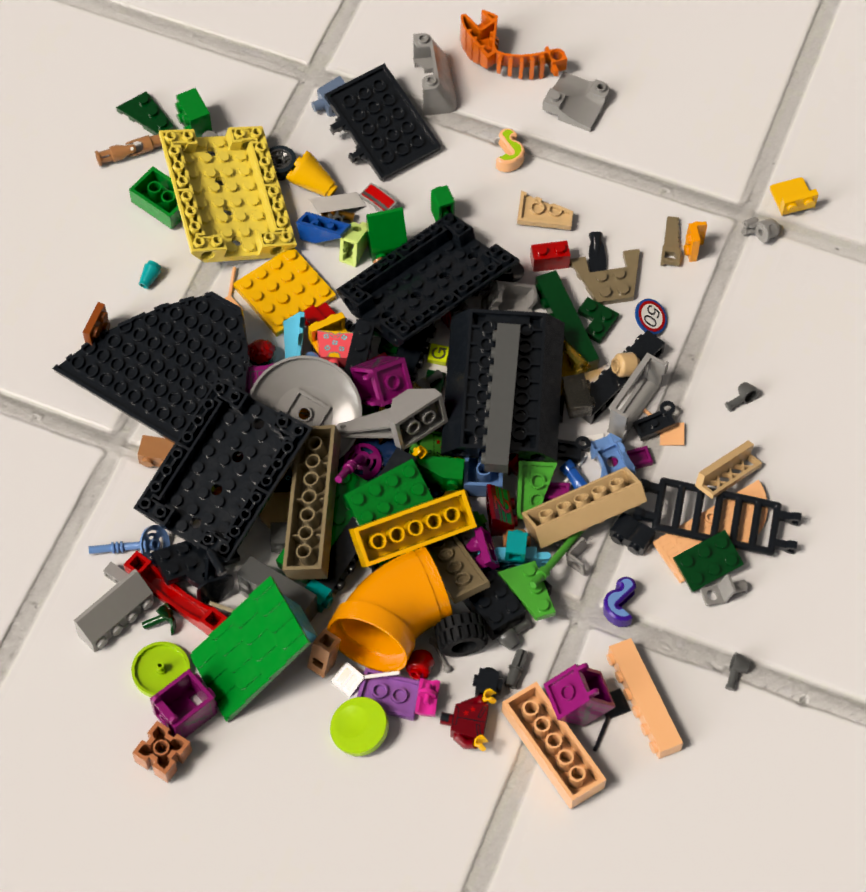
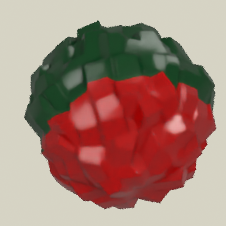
[248,339,276,366]

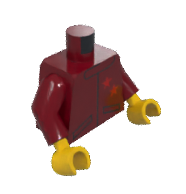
[440,689,496,751]

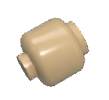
[611,352,641,377]

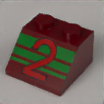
[486,484,518,537]

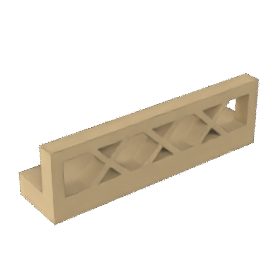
[695,440,762,499]

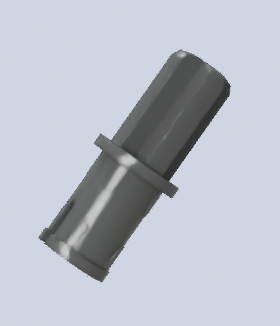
[504,649,528,689]

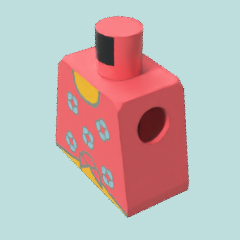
[317,330,353,367]

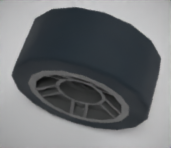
[269,145,297,181]

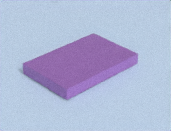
[357,668,419,721]

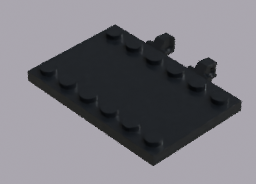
[324,63,441,181]

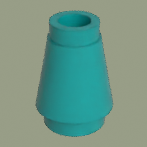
[138,260,162,289]

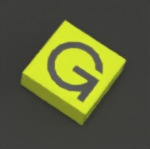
[427,344,449,366]

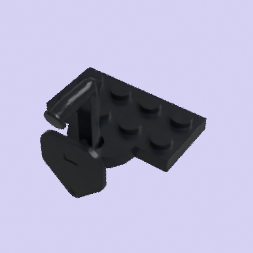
[151,541,240,604]

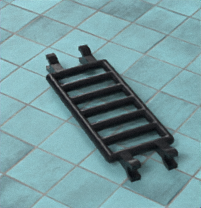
[633,477,802,556]

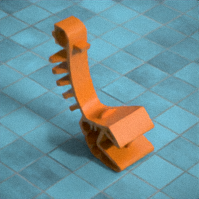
[460,10,567,80]

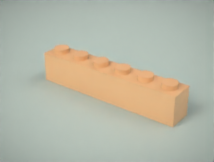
[606,638,683,759]

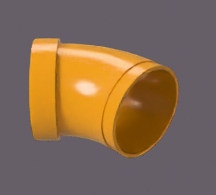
[327,546,453,672]

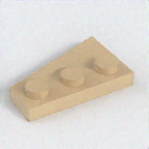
[517,191,573,230]

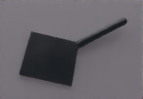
[593,688,631,752]

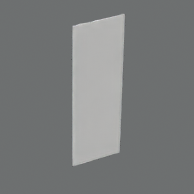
[309,192,366,214]

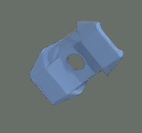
[590,433,636,478]

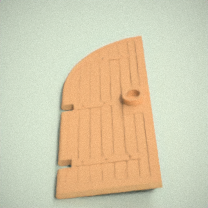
[652,480,768,583]

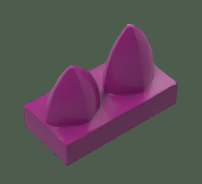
[465,527,500,570]

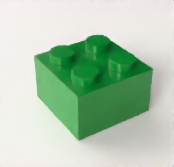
[175,88,212,137]

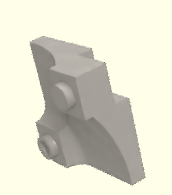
[542,72,609,132]

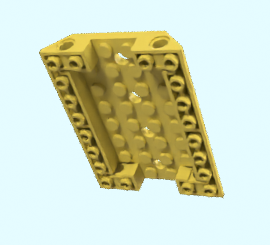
[159,126,297,263]

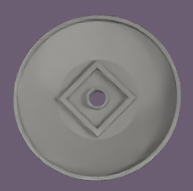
[249,355,362,470]

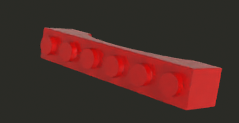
[124,551,228,636]

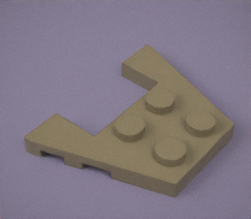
[570,249,640,305]

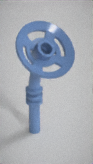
[88,525,170,564]

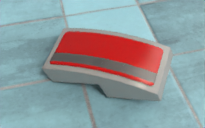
[359,182,399,212]

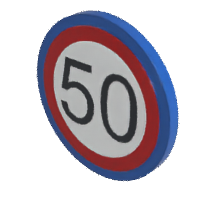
[635,299,667,335]

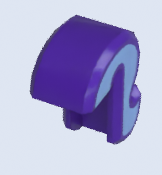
[603,577,636,627]

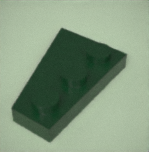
[116,92,174,135]

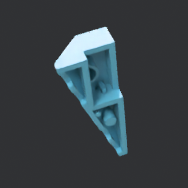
[283,312,305,358]

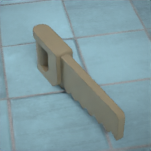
[660,216,681,266]

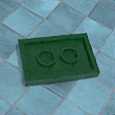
[672,530,744,593]

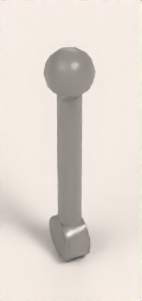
[429,636,451,673]

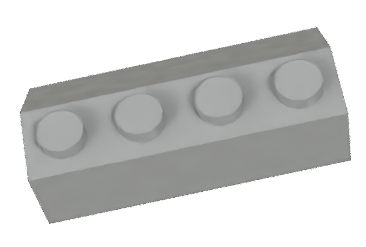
[74,569,155,652]

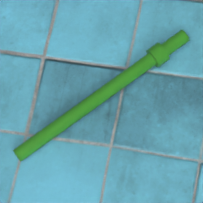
[529,531,584,588]

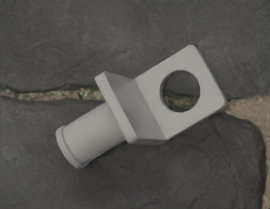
[556,537,586,575]
[700,574,748,606]

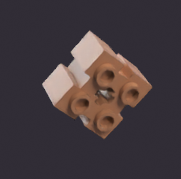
[132,721,192,783]

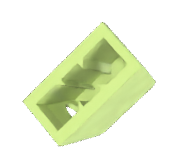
[339,222,367,267]

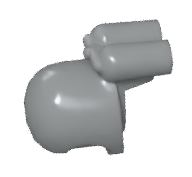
[741,217,780,243]

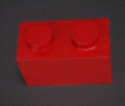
[530,241,570,272]

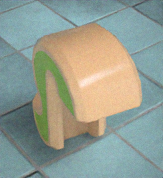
[496,128,525,172]

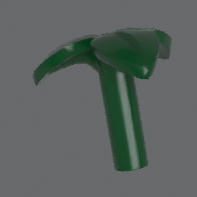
[142,603,176,635]

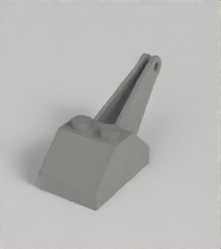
[337,388,448,450]

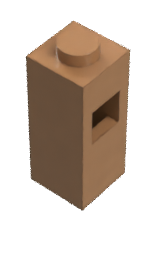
[307,628,341,678]

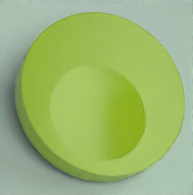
[131,642,191,697]
[330,697,389,756]

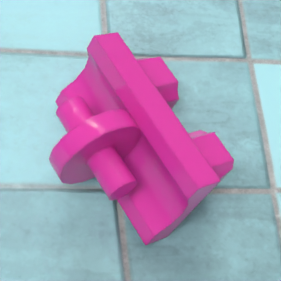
[415,678,440,717]

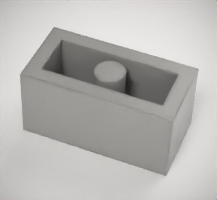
[103,562,128,584]

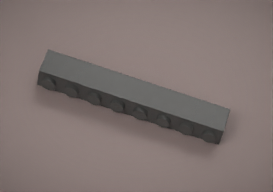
[481,323,521,473]

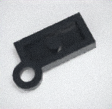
[633,401,676,441]
[557,436,590,463]

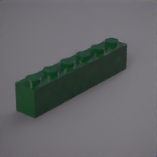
[535,270,599,375]

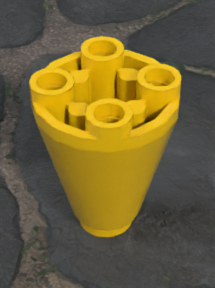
[286,151,338,197]

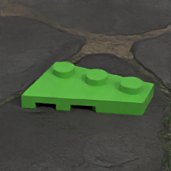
[516,461,557,520]
[498,561,556,621]

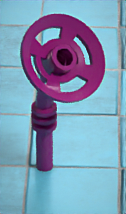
[335,443,382,483]

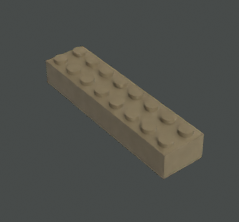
[282,425,341,580]

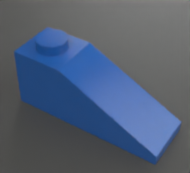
[296,212,351,243]

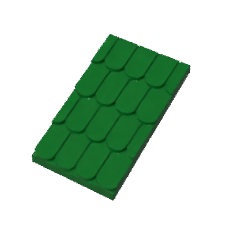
[190,576,318,722]

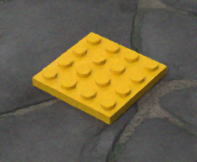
[233,248,336,336]

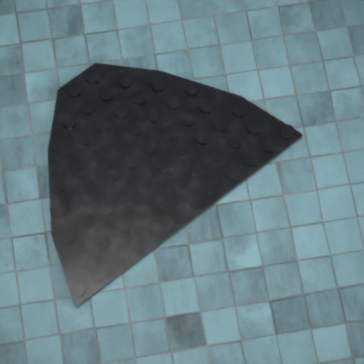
[52,291,250,444]

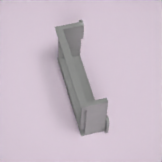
[607,353,669,443]

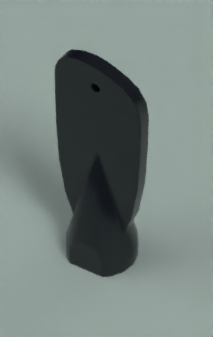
[589,232,606,272]

